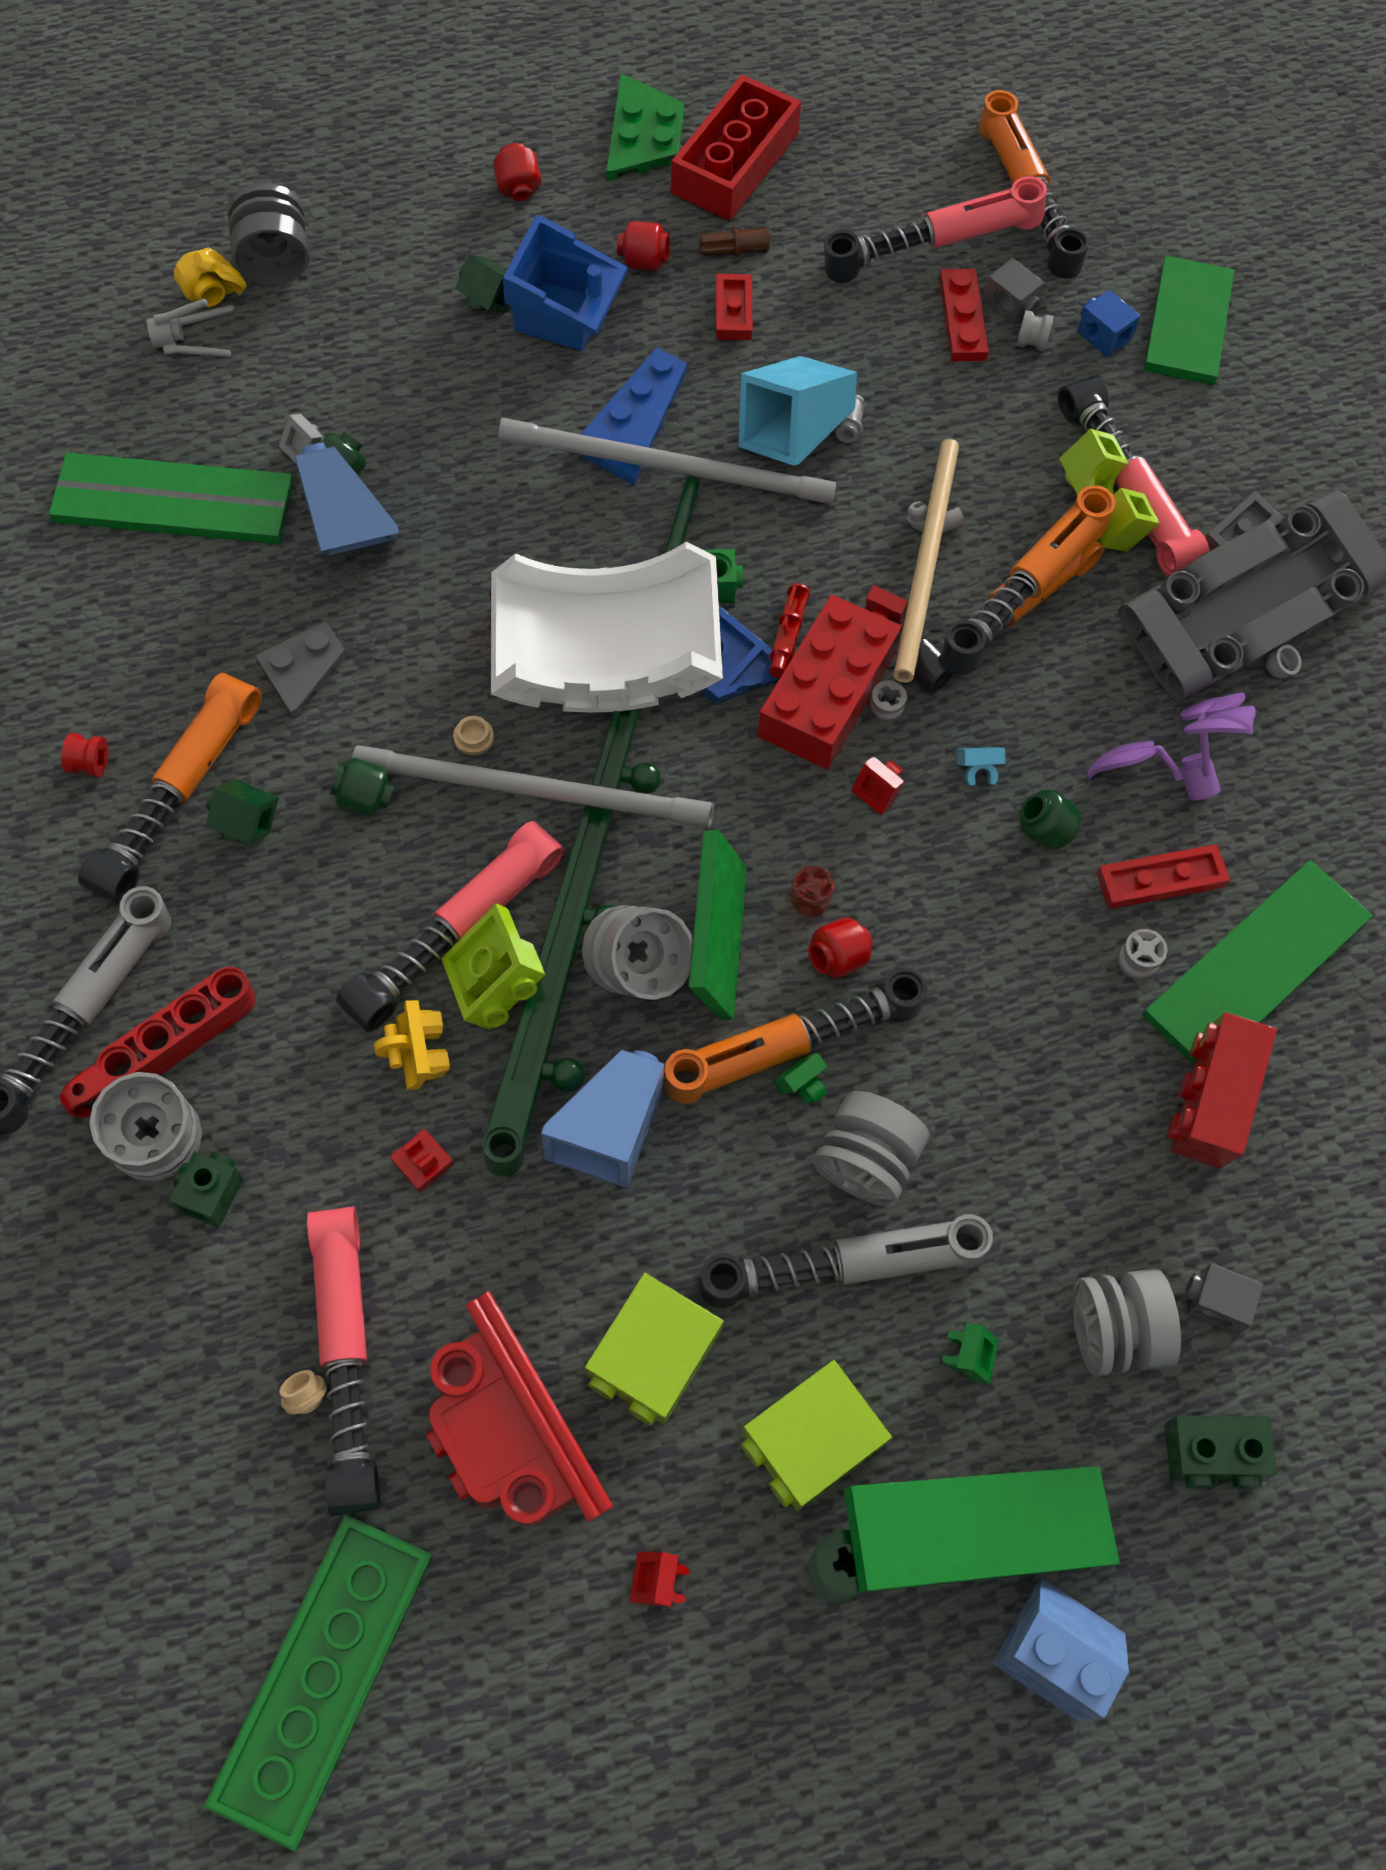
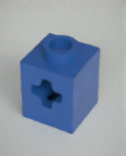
[1077,290,1140,357]

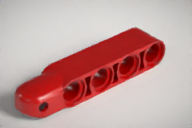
[60,967,255,1118]

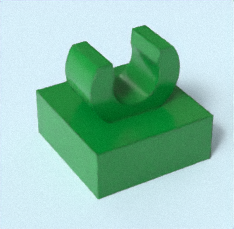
[771,1053,828,1104]
[942,1323,999,1385]

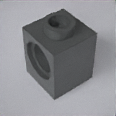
[983,258,1045,325]
[1184,1263,1264,1335]

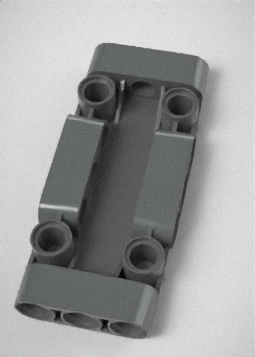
[1118,490,1386,702]

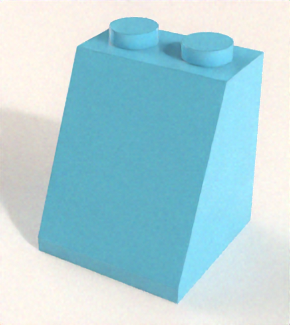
[738,356,857,466]

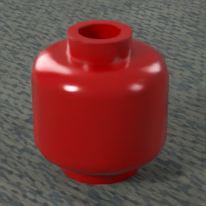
[493,143,542,201]
[617,221,670,271]
[808,918,872,979]

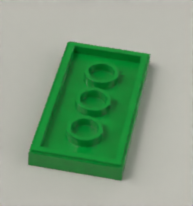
[1143,255,1235,385]
[689,830,747,1021]

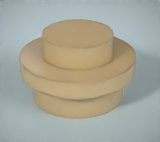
[453,716,494,755]
[280,1370,327,1414]

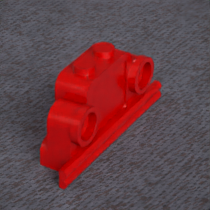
[425,1291,613,1526]

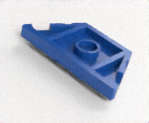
[700,606,780,704]

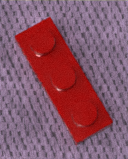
[939,268,989,362]
[1096,844,1230,909]

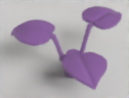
[1087,692,1256,801]

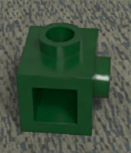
[455,255,509,312]
[206,779,279,845]
[169,1151,243,1228]

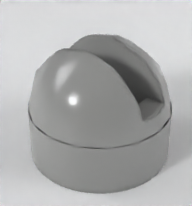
[1265,645,1301,678]

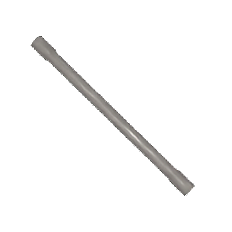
[498,417,836,505]
[352,745,714,828]

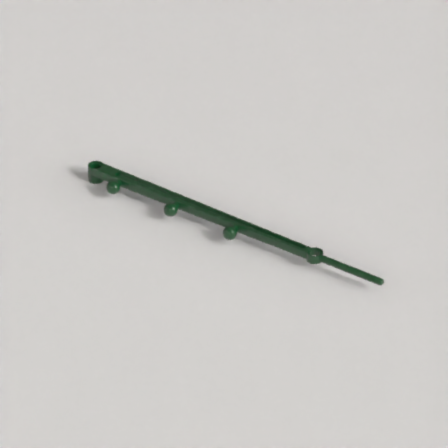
[482,476,700,1177]

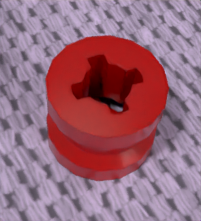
[61,732,109,778]

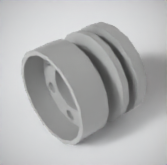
[582,905,693,1000]
[89,1072,202,1182]
[812,1091,930,1207]
[1073,1268,1181,1377]

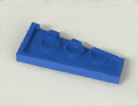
[579,347,687,486]

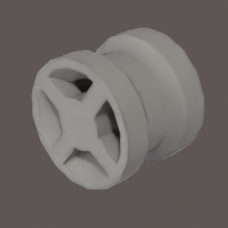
[1016,310,1054,352]
[1118,929,1168,980]

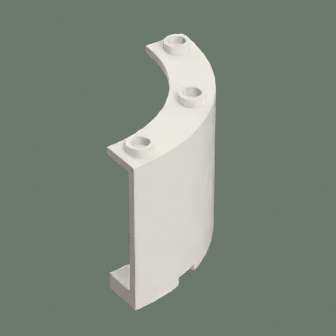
[491,542,723,713]

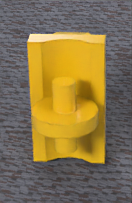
[374,1000,450,1090]

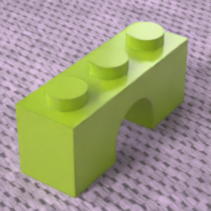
[1059,429,1160,552]

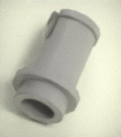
[834,394,866,443]

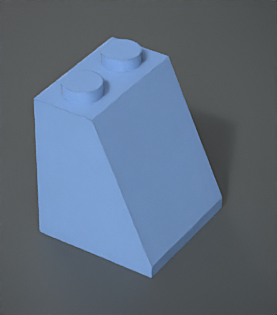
[295,443,399,557]
[541,1050,664,1188]
[993,1577,1129,1721]

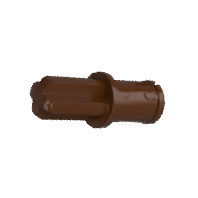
[699,227,770,256]

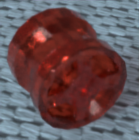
[790,866,835,917]

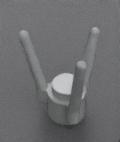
[147,299,235,357]

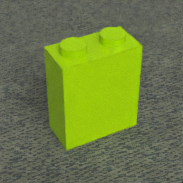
[585,1273,724,1425]
[741,1360,892,1512]

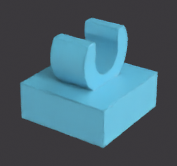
[956,747,1005,786]

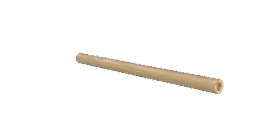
[894,439,959,682]

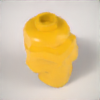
[174,247,247,307]

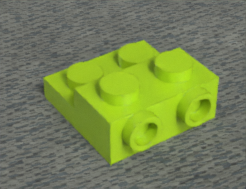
[441,903,545,1030]

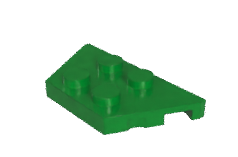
[606,74,685,181]

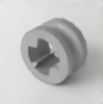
[869,680,907,721]

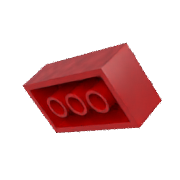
[670,74,802,221]
[757,594,902,770]

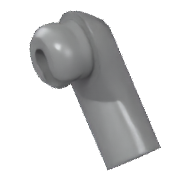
[907,501,965,533]

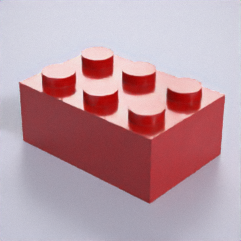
[1167,1012,1277,1169]

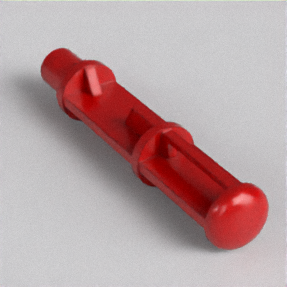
[769,583,810,678]

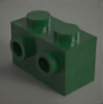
[1165,1416,1277,1490]

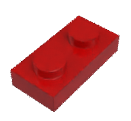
[716,274,753,341]

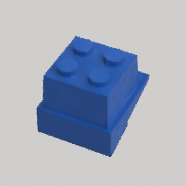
[503,215,628,351]

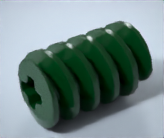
[808,1529,860,1604]

